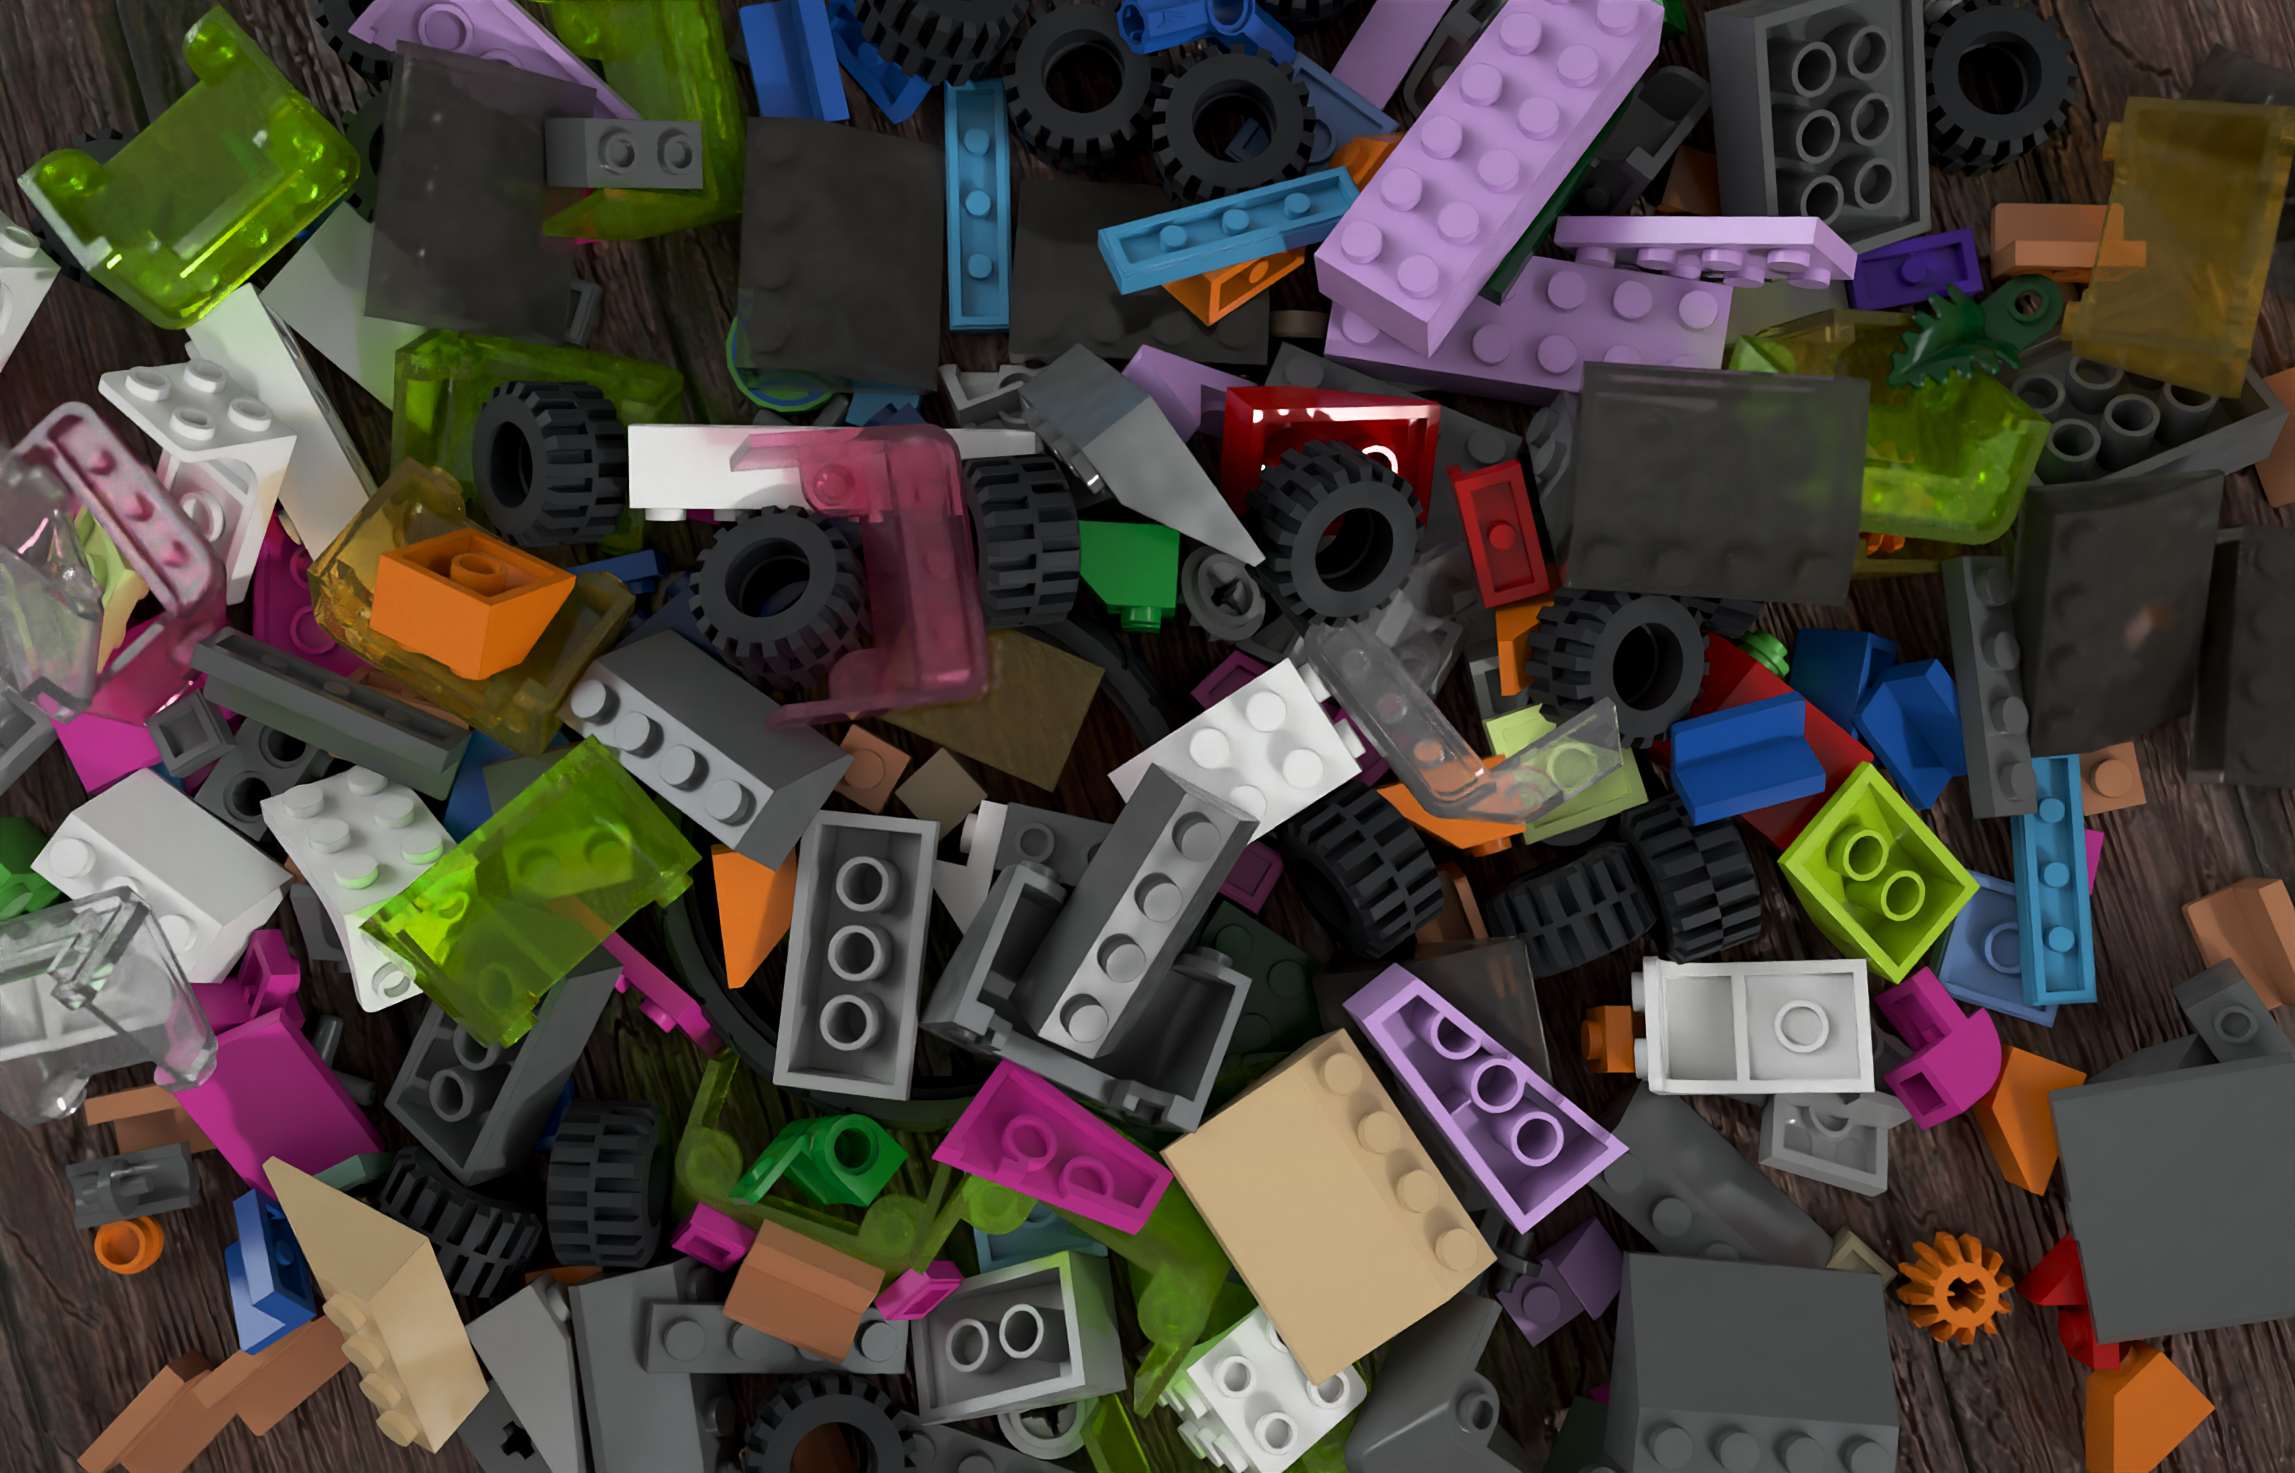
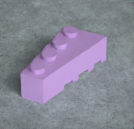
[1342,963,1629,1235]

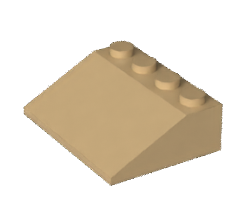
[1159,1028,1497,1386]
[262,1156,489,1454]

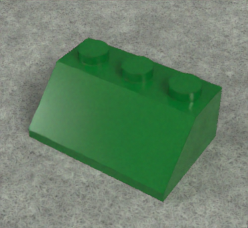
[1078,520,1180,634]

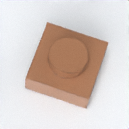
[834,724,914,815]
[2079,741,2147,816]

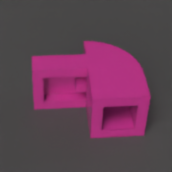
[167,929,305,1053]
[1874,966,2002,1131]

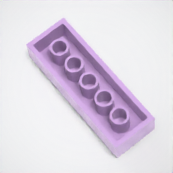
[1314,0,1665,359]
[1323,256,1733,430]

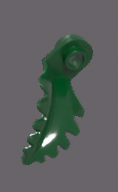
[1885,274,2063,390]

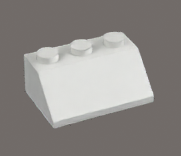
[30,767,296,984]

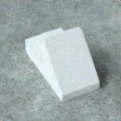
[933,800,1008,935]

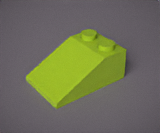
[1777,761,1981,985]

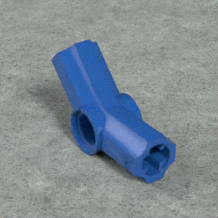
[1116,0,1297,67]

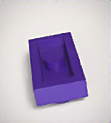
[1844,228,1984,319]

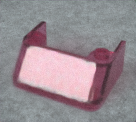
[0,402,227,728]
[729,423,989,730]

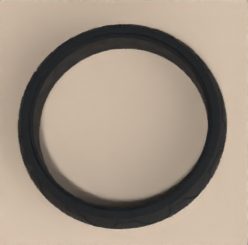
[650,568,1209,1132]

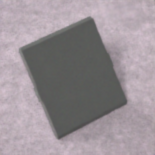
[2048,1052,2295,1345]

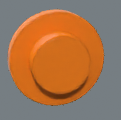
[94,1215,164,1274]

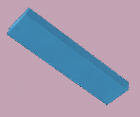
[944,78,1014,334]
[1098,166,1361,295]
[2010,745,2097,1006]

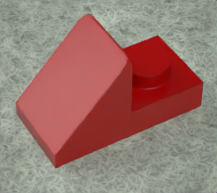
[2016,1230,2120,1370]

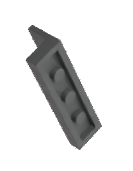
[189,626,473,800]

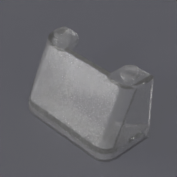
[0,885,218,1127]

